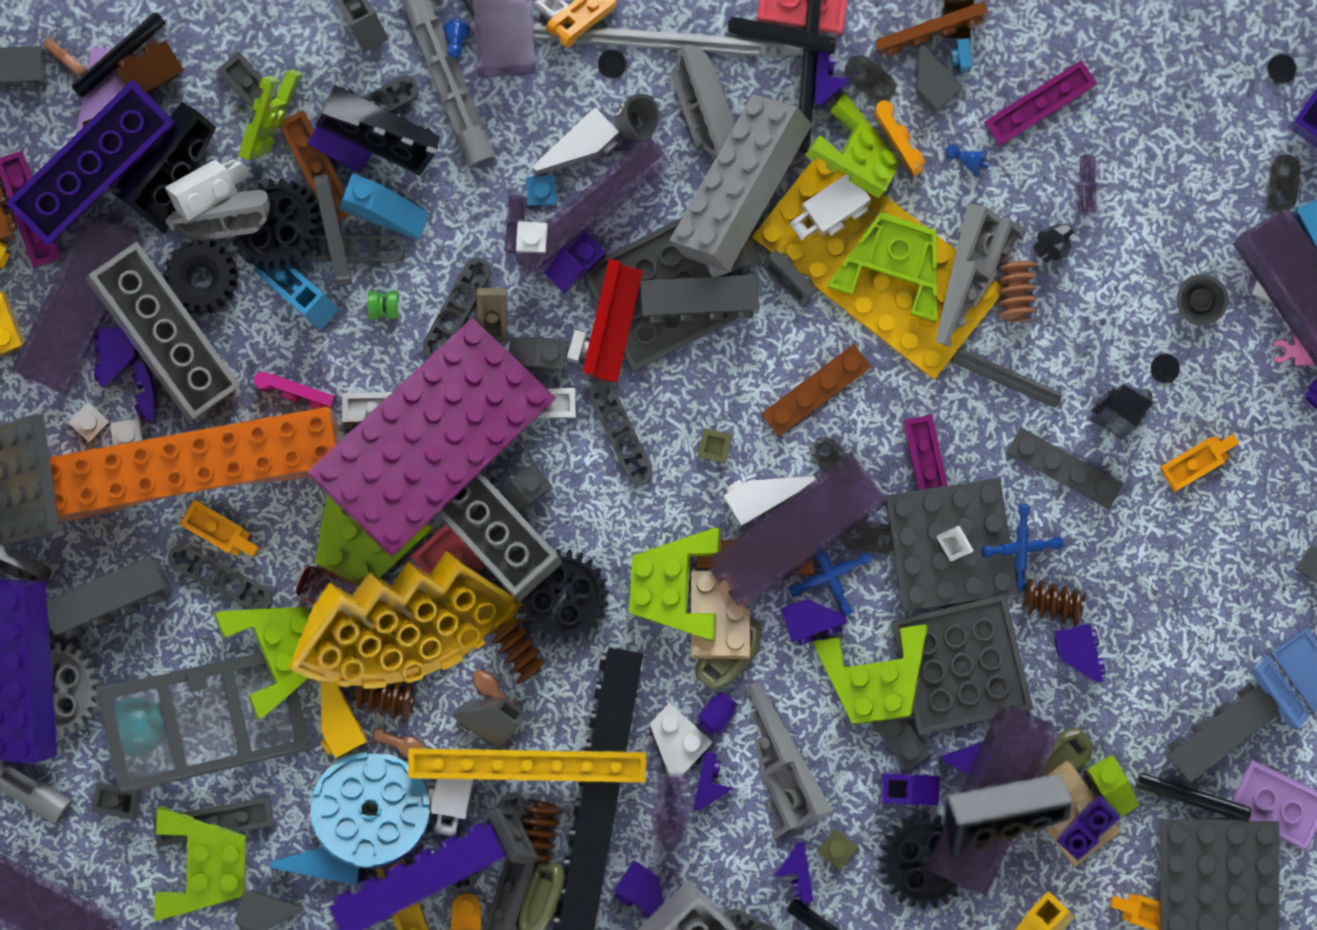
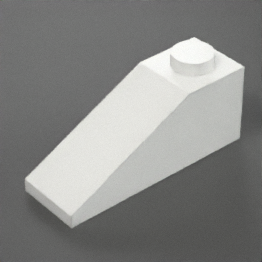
[532,107,619,175]
[723,476,817,527]

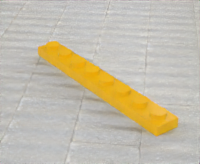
[408,748,646,782]

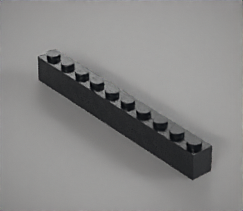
[552,647,643,930]

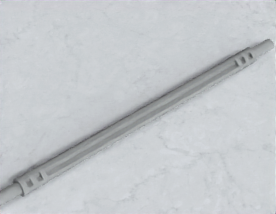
[470,20,803,58]

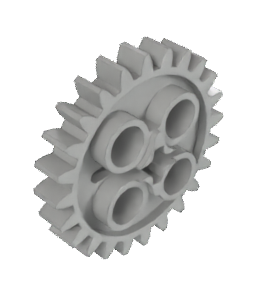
[50,642,104,737]

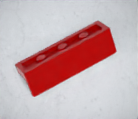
[583,259,643,383]

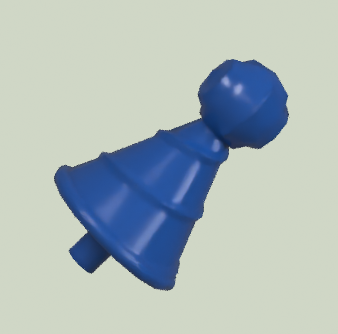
[442,20,471,58]
[945,144,990,177]

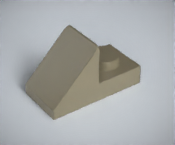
[477,288,508,342]

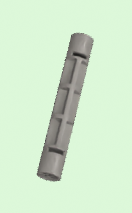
[401,0,496,168]
[0,761,72,825]

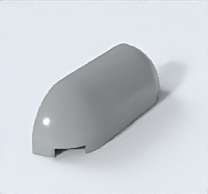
[671,45,735,155]
[166,190,270,241]

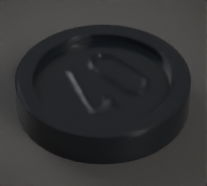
[598,50,626,78]
[1267,54,1296,83]
[1151,354,1180,383]

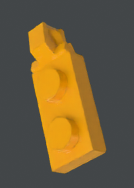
[1159,434,1240,492]
[179,500,260,558]
[1109,893,1159,930]

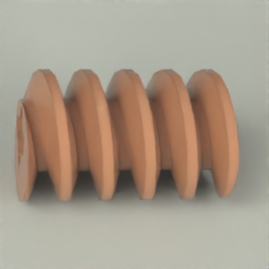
[999,261,1037,323]

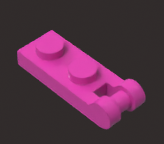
[254,371,337,409]

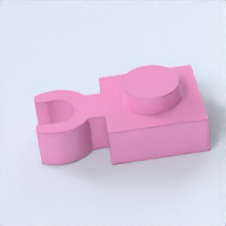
[1273,336,1317,366]

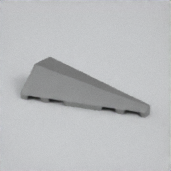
[935,203,1025,347]
[745,682,833,840]

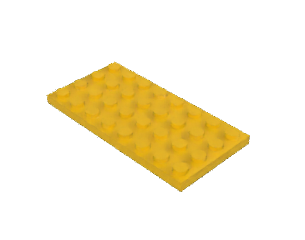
[752,158,1004,380]

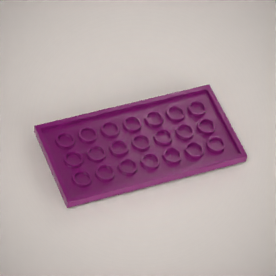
[307,318,556,557]

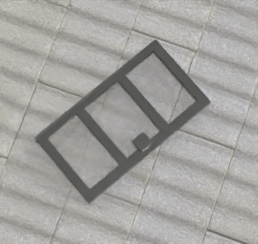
[96,652,310,794]

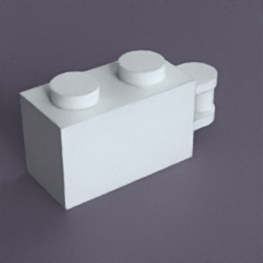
[165,160,248,221]
[790,174,871,240]
[428,779,474,837]

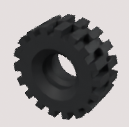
[163,239,239,315]

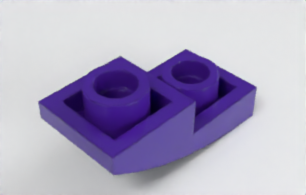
[307,126,372,175]
[131,360,158,424]
[1057,794,1120,861]

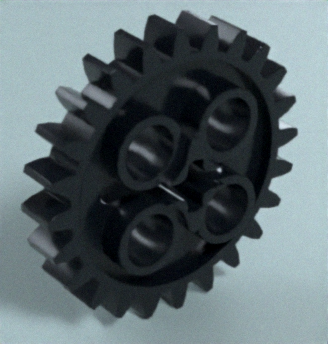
[232,178,322,272]
[514,549,609,644]
[876,813,973,910]

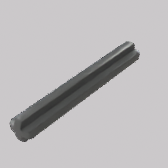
[952,348,1062,407]

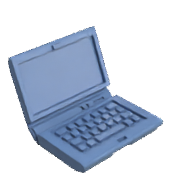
[1252,627,1317,730]

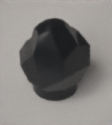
[1033,224,1074,263]

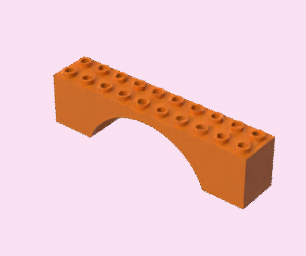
[50,407,340,523]

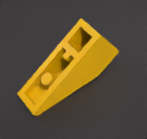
[320,681,369,758]

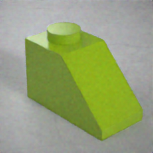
[1084,755,1139,817]

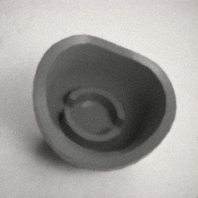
[615,94,659,145]
[1177,274,1229,325]

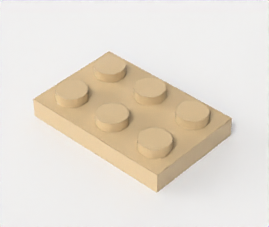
[691,571,750,659]
[1044,761,1121,867]

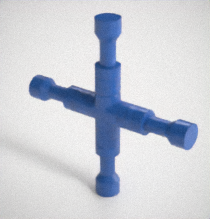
[981,504,1063,591]
[788,533,872,616]

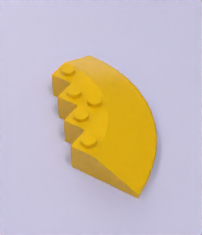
[289,551,522,689]

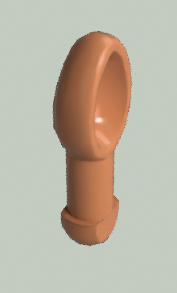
[44,38,88,77]
[473,670,516,706]
[372,728,426,759]

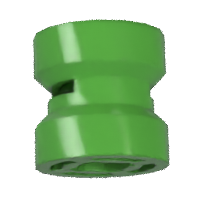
[368,291,399,320]

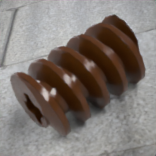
[1021,578,1086,626]
[488,617,545,684]
[351,683,417,723]
[522,798,562,862]

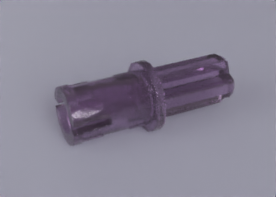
[1076,154,1099,213]
[504,195,527,254]

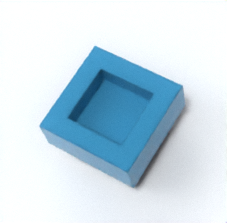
[951,38,972,74]
[526,175,557,207]

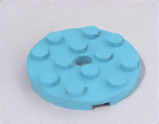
[311,752,429,868]

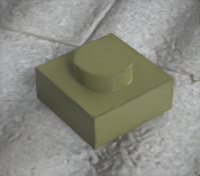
[697,428,732,464]
[817,828,858,870]

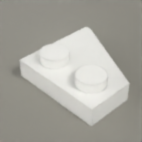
[650,703,712,784]

